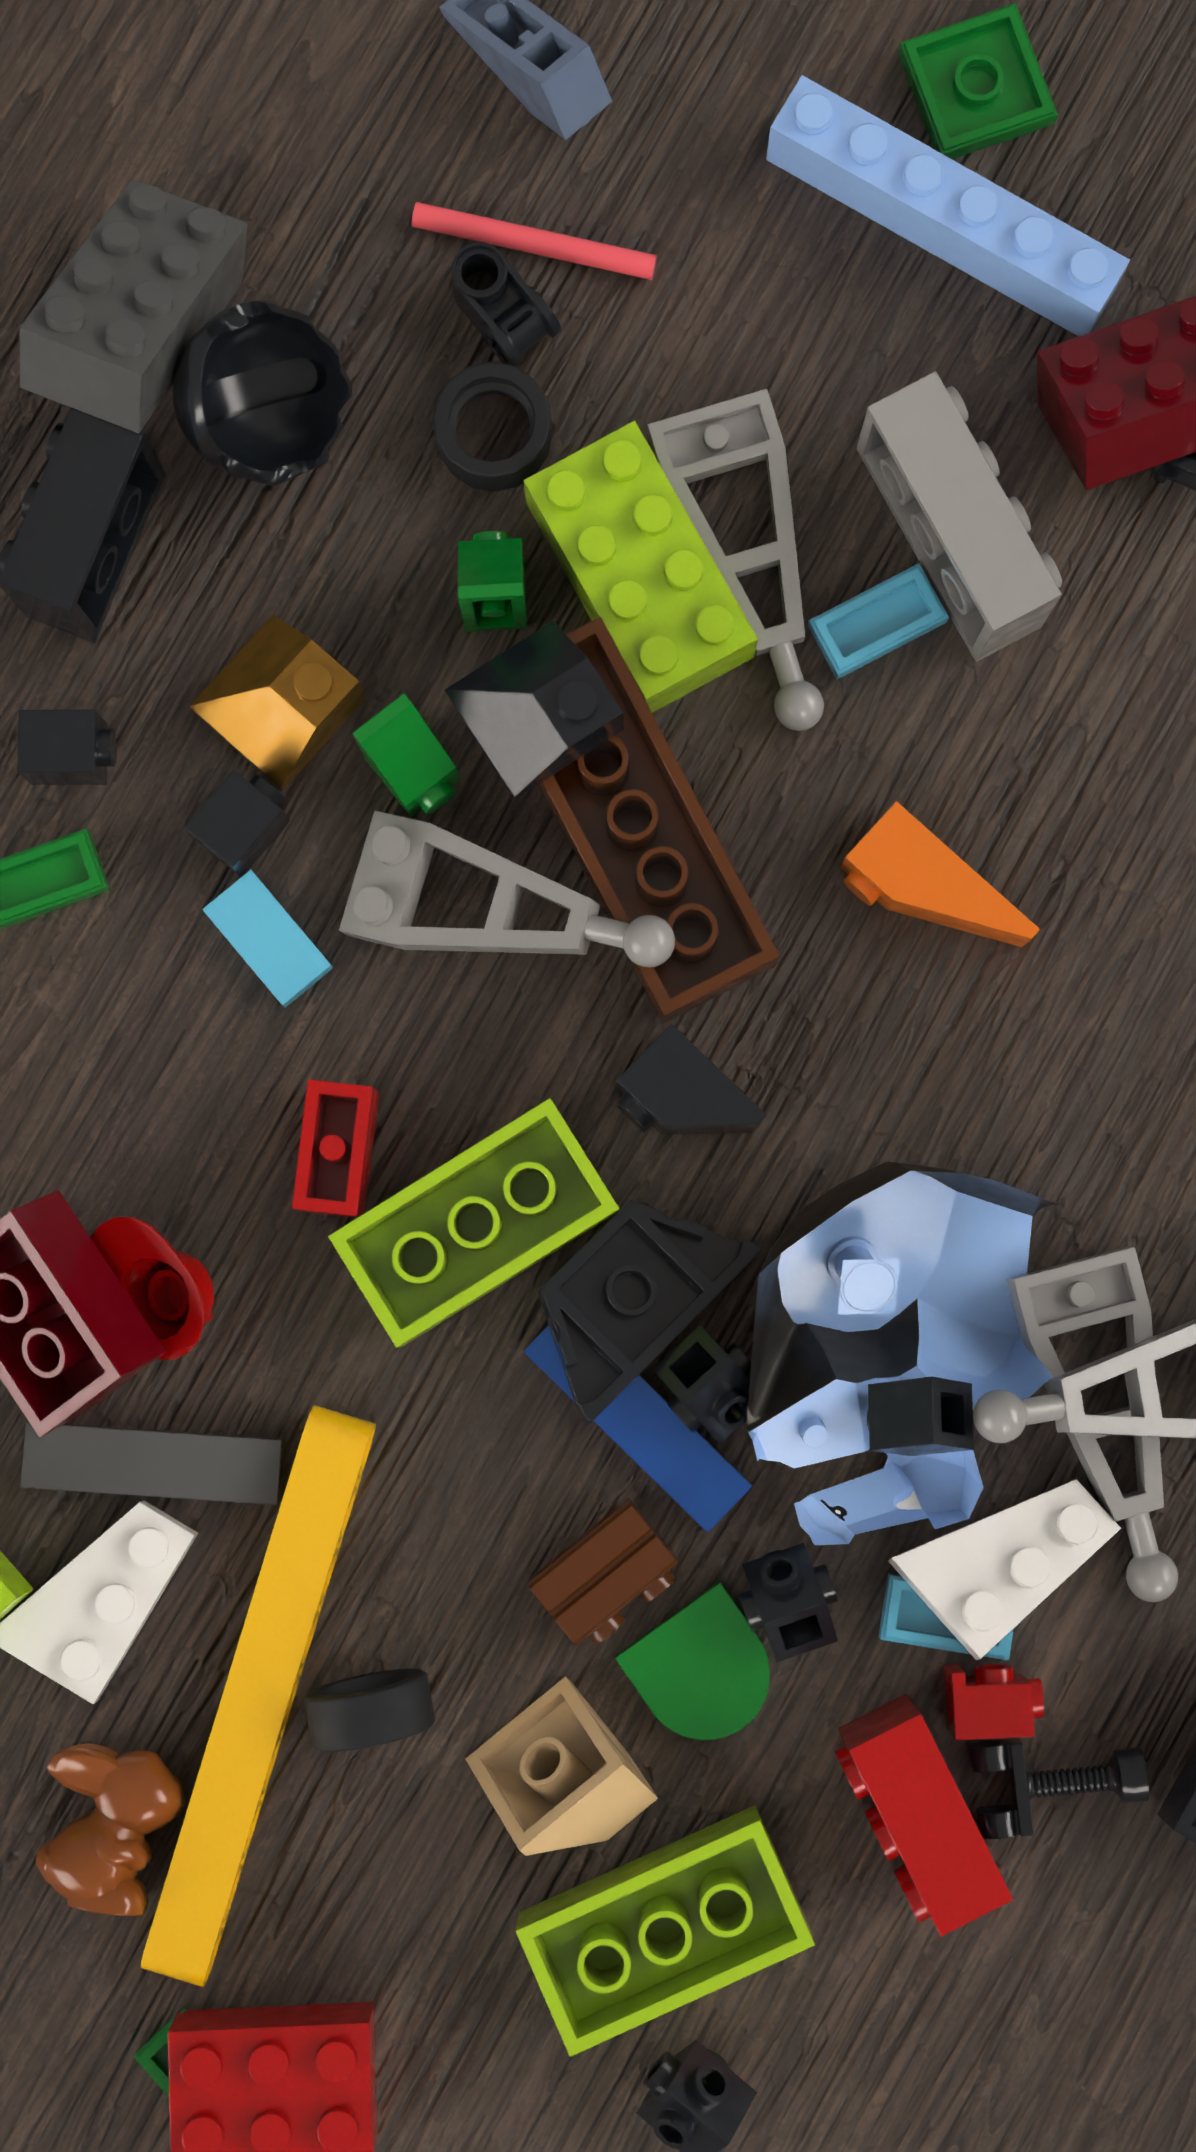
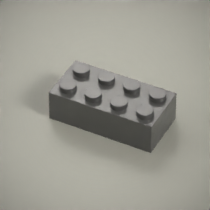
[20,179,248,434]

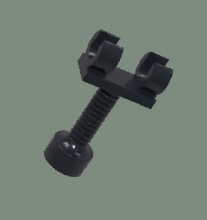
[968,1738,1149,1839]

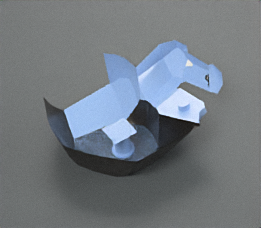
[747,1161,1061,1545]

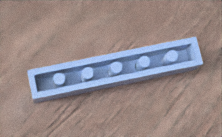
[766,75,1130,337]

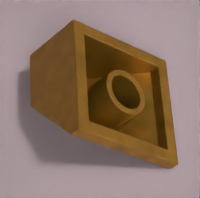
[189,615,366,790]

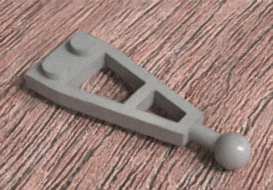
[647,388,824,731]
[339,811,675,967]
[1007,1247,1178,1602]
[973,1319,1196,1443]

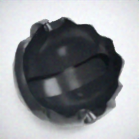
[172,300,352,486]

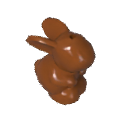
[36,1743,186,1916]

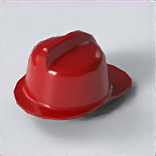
[90,1217,214,1360]

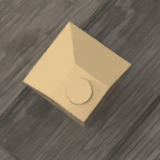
[465,1676,658,1856]

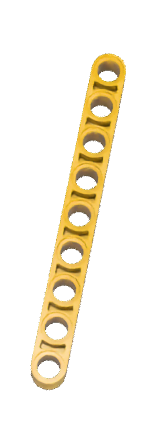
[141,1405,376,1987]

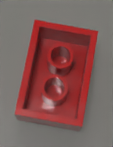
[834,1694,1013,1937]
[168,2002,377,2152]

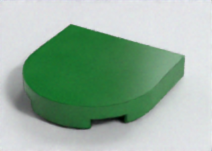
[615,1580,770,1740]

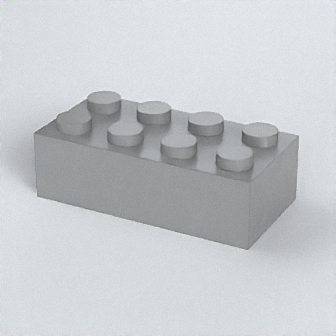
[856,371,1062,662]

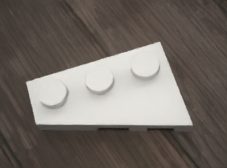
[888,1479,1121,1661]
[0,1500,198,1704]

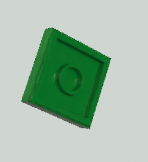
[898,3,1058,159]

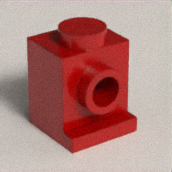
[944,1664,1044,1740]

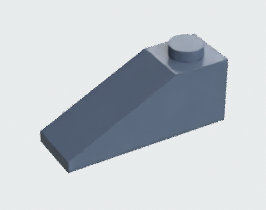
[439,0,613,140]

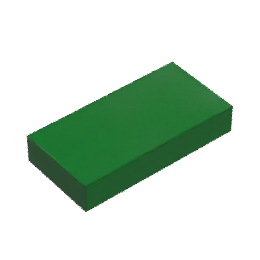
[0,829,110,930]

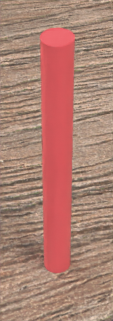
[412,202,657,280]

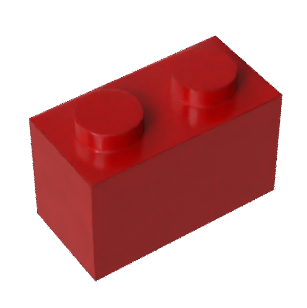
[292,1079,379,1218]

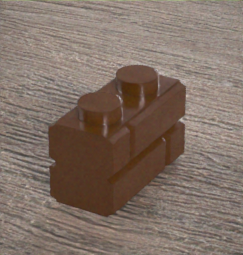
[527,1497,678,1646]

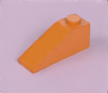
[840,801,1040,947]

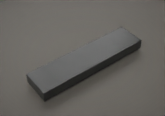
[20,1422,285,1505]

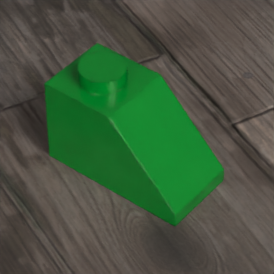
[458,531,528,632]
[353,693,460,817]

